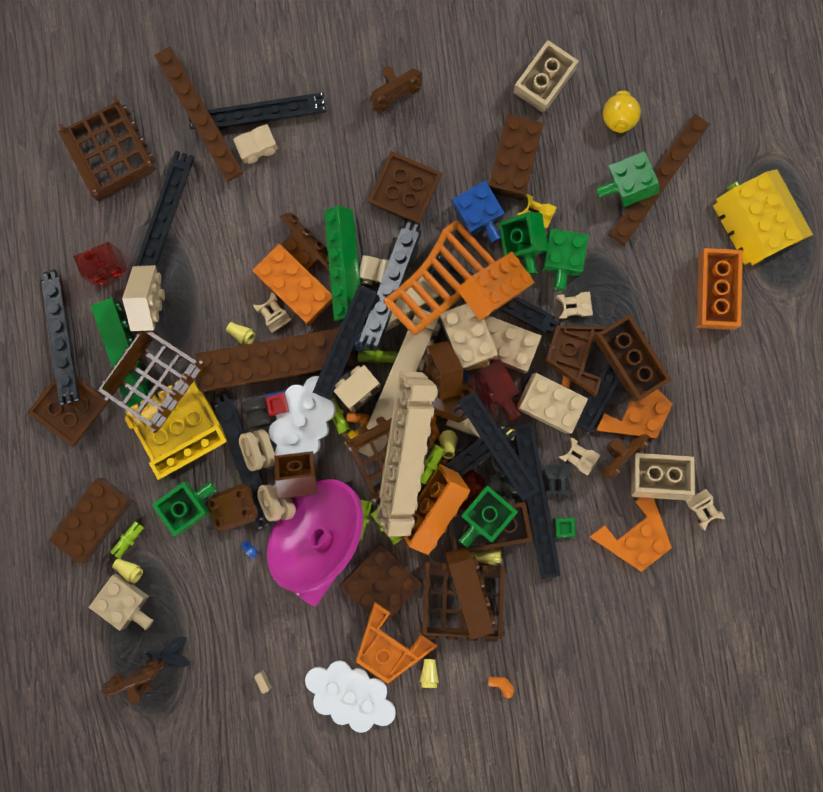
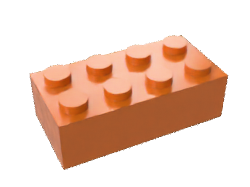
[252,244,333,326]
[696,248,743,330]
[457,252,535,321]
[404,464,470,555]

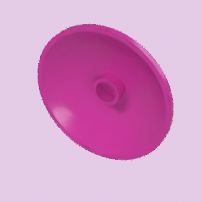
[267,479,363,607]

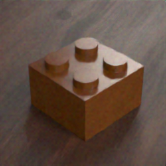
[424,341,463,400]
[274,451,318,499]

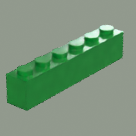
[324,205,361,322]
[90,298,151,407]

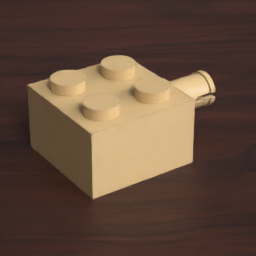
[89,574,154,631]

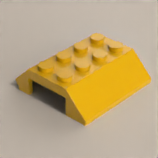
[713,169,813,266]
[125,381,227,480]

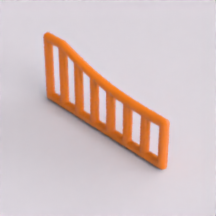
[384,220,496,335]

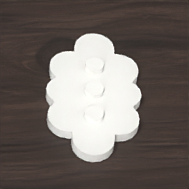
[269,376,336,455]
[305,660,396,733]

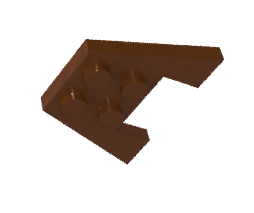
[545,326,607,397]

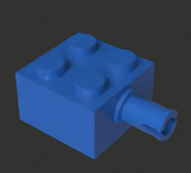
[452,181,504,244]

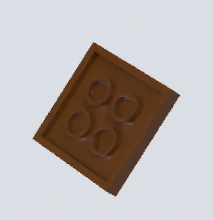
[368,151,442,224]
[28,376,109,447]
[340,544,422,627]

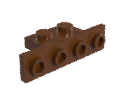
[280,213,330,271]

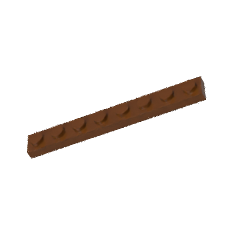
[154,46,244,183]
[609,114,710,246]

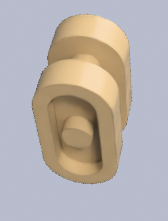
[239,429,276,471]
[258,484,296,521]

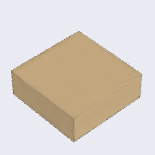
[254,670,272,694]

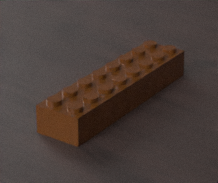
[195,328,354,393]

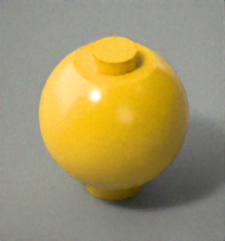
[603,91,641,133]

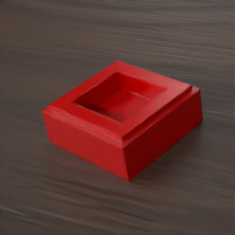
[265,393,289,417]

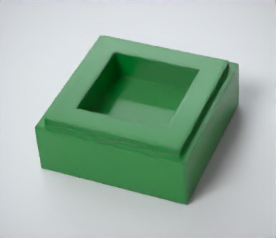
[555,518,576,538]

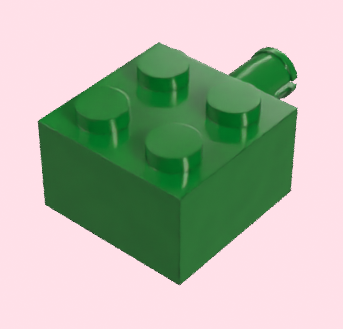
[596,151,660,207]
[498,212,549,275]
[542,228,589,291]
[152,481,217,537]
[459,485,518,548]

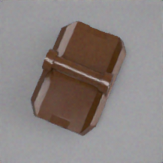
[370,66,422,113]
[431,384,477,423]
[602,434,650,479]
[207,483,258,531]
[101,659,164,704]

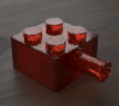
[73,242,128,285]
[477,359,521,421]

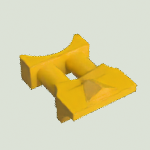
[517,194,557,229]

